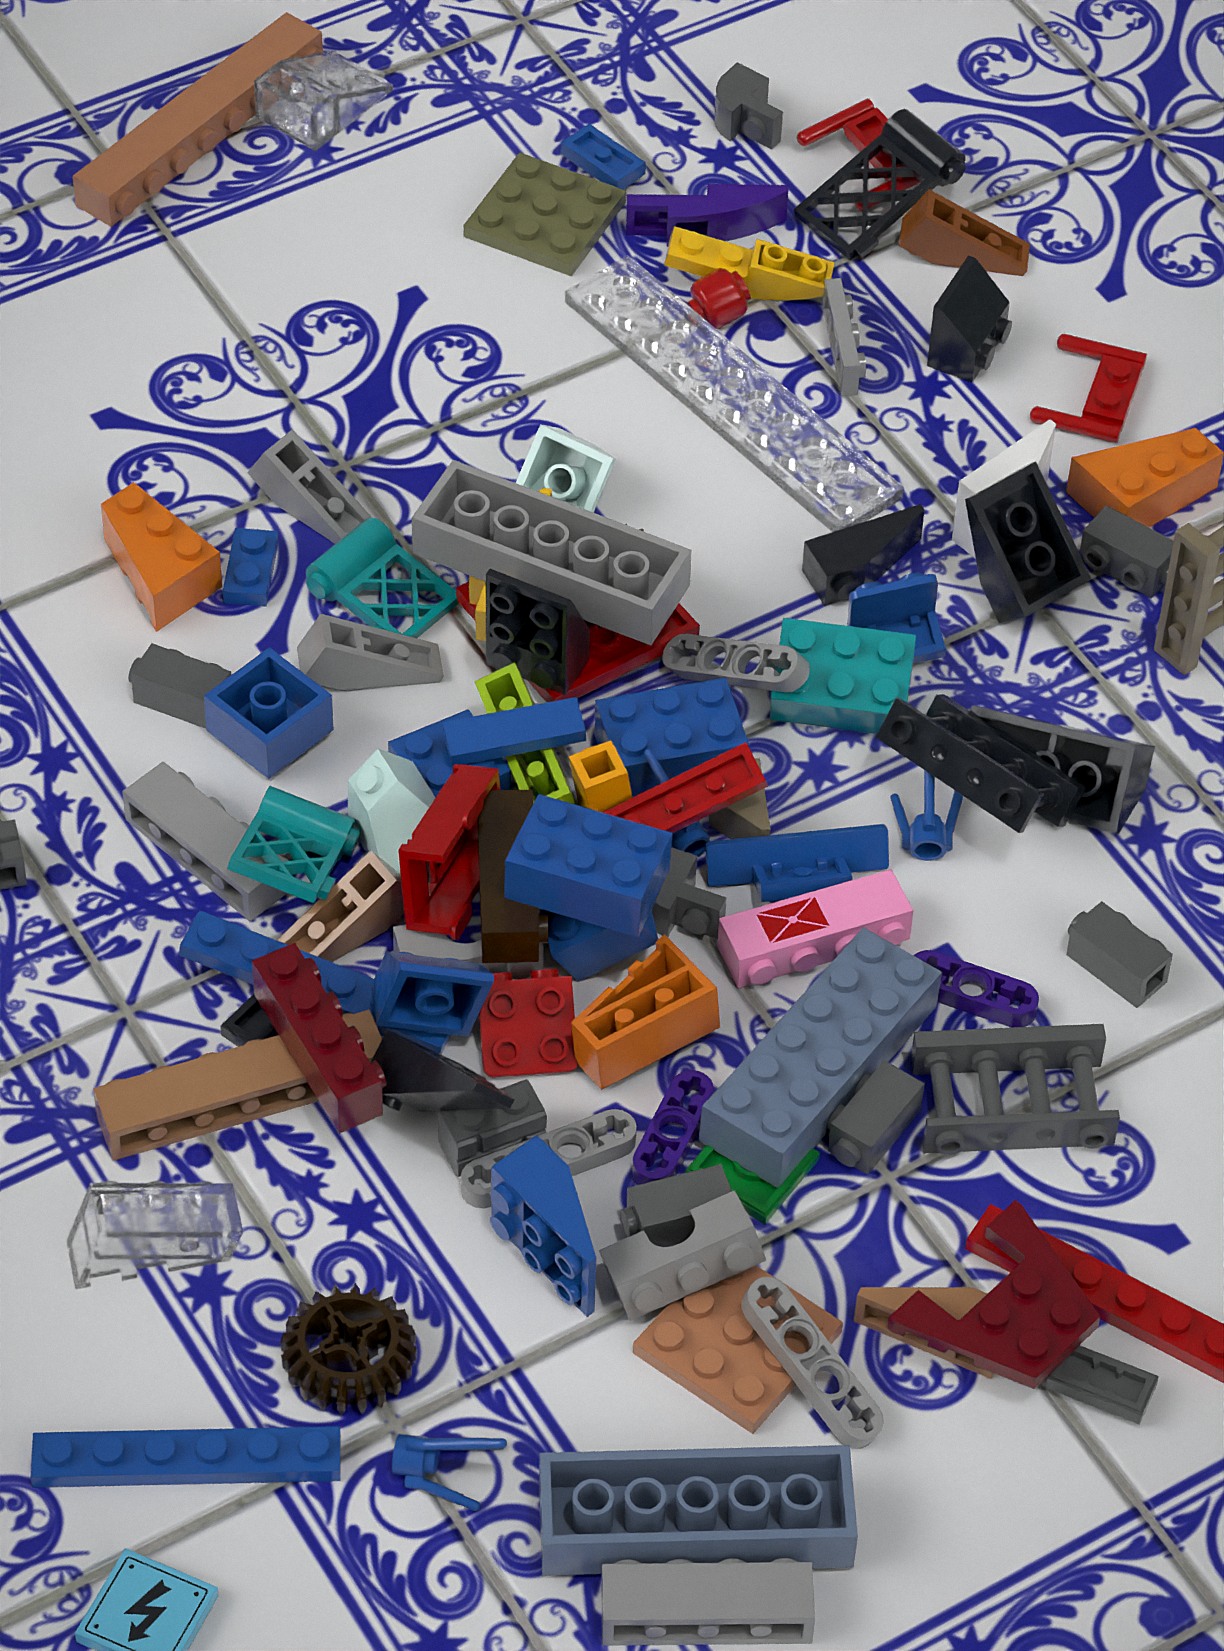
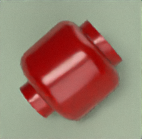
[687,268,751,329]

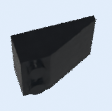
[965,461,1091,623]

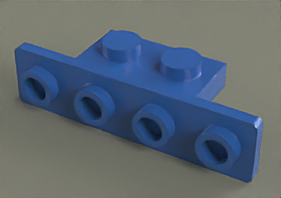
[705,824,889,903]

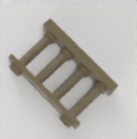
[1154,522,1224,675]

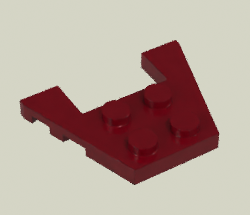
[887,1200,1101,1389]

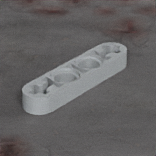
[662,634,810,693]
[461,1109,637,1209]
[741,1277,884,1449]

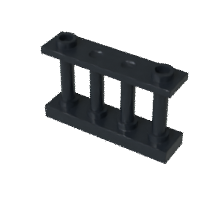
[876,694,1086,833]

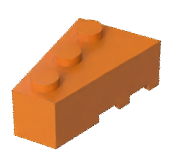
[1066,428,1224,527]
[101,482,222,632]
[571,934,720,1090]

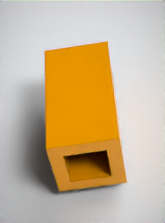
[569,740,633,812]

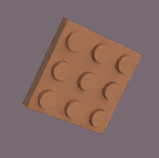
[633,1265,843,1434]

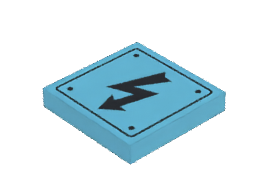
[75,1548,219,1651]

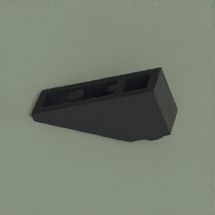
[802,504,925,606]

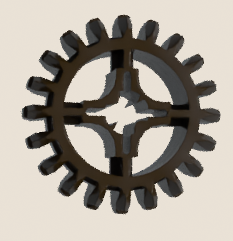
[281,1283,417,1415]

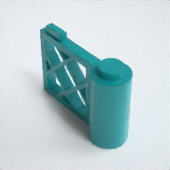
[306,517,459,638]
[227,786,361,903]

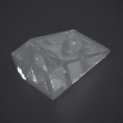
[254,51,393,151]

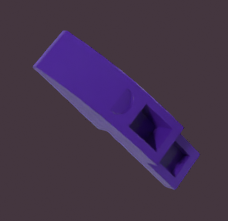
[626,184,789,247]

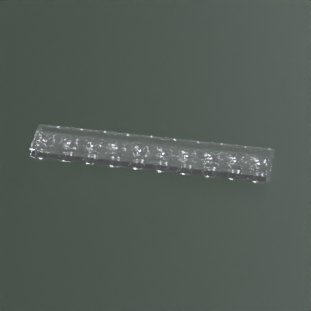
[565,255,904,532]

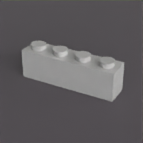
[122,761,288,922]
[601,1558,815,1646]

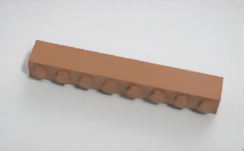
[73,12,324,227]

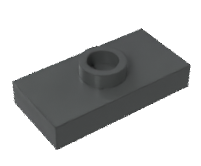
[1045,1345,1159,1425]

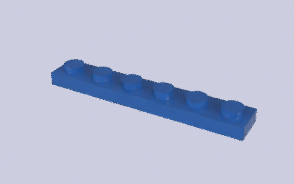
[179,910,451,1054]
[30,1426,341,1488]

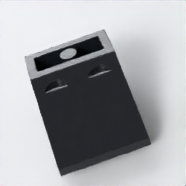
[486,568,590,695]

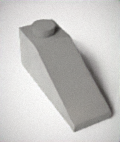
[247,429,371,544]
[297,614,444,690]

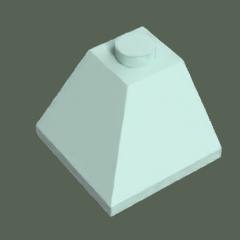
[516,425,616,513]
[348,749,435,876]

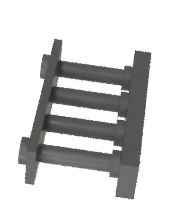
[911,1024,1120,1155]

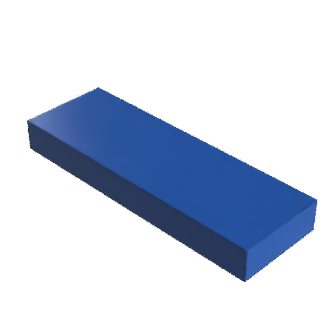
[442,697,587,767]

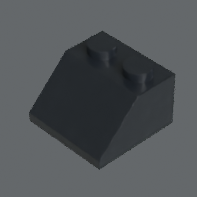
[927,255,1012,383]

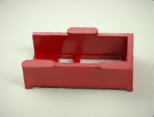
[398,764,500,940]

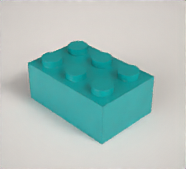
[770,618,916,734]

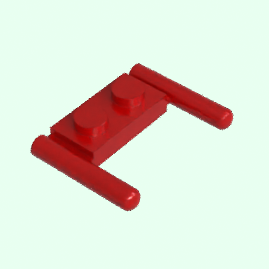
[796,98,921,211]
[1030,334,1148,443]

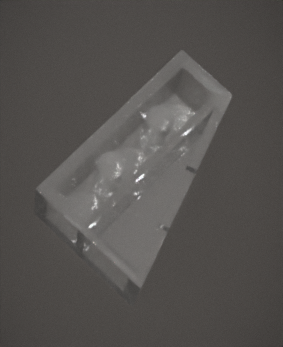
[66,1181,243,1290]

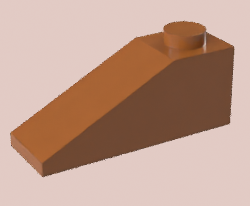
[899,189,1030,276]

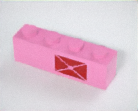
[717,869,913,989]

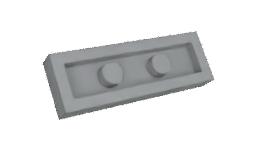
[822,278,866,396]

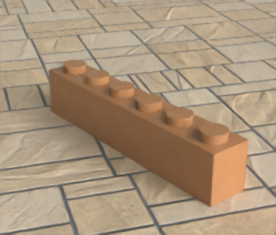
[93,1009,382,1161]

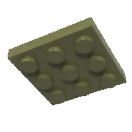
[463,152,626,277]

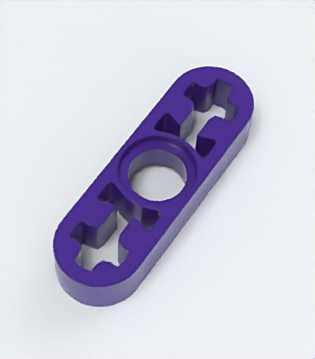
[913,950,1039,1028]
[632,1070,714,1185]

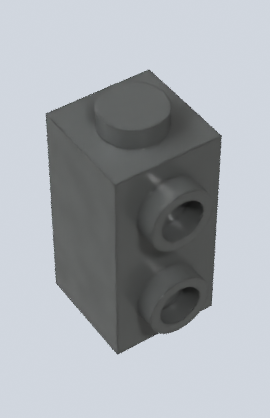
[1079,506,1174,598]
[128,643,232,729]
[1066,901,1173,1008]
[827,1060,925,1175]
[621,1164,732,1247]

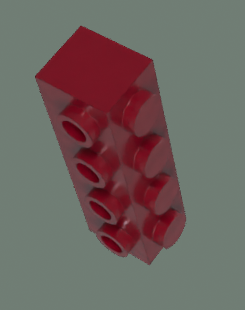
[252,943,387,1134]

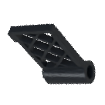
[794,109,966,261]

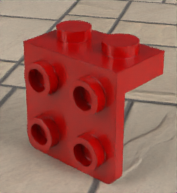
[479,969,578,1077]

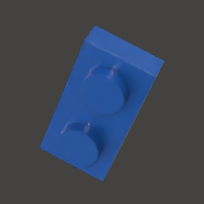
[561,123,646,189]
[222,527,279,607]

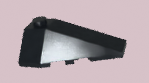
[970,705,1155,834]
[371,1029,515,1111]

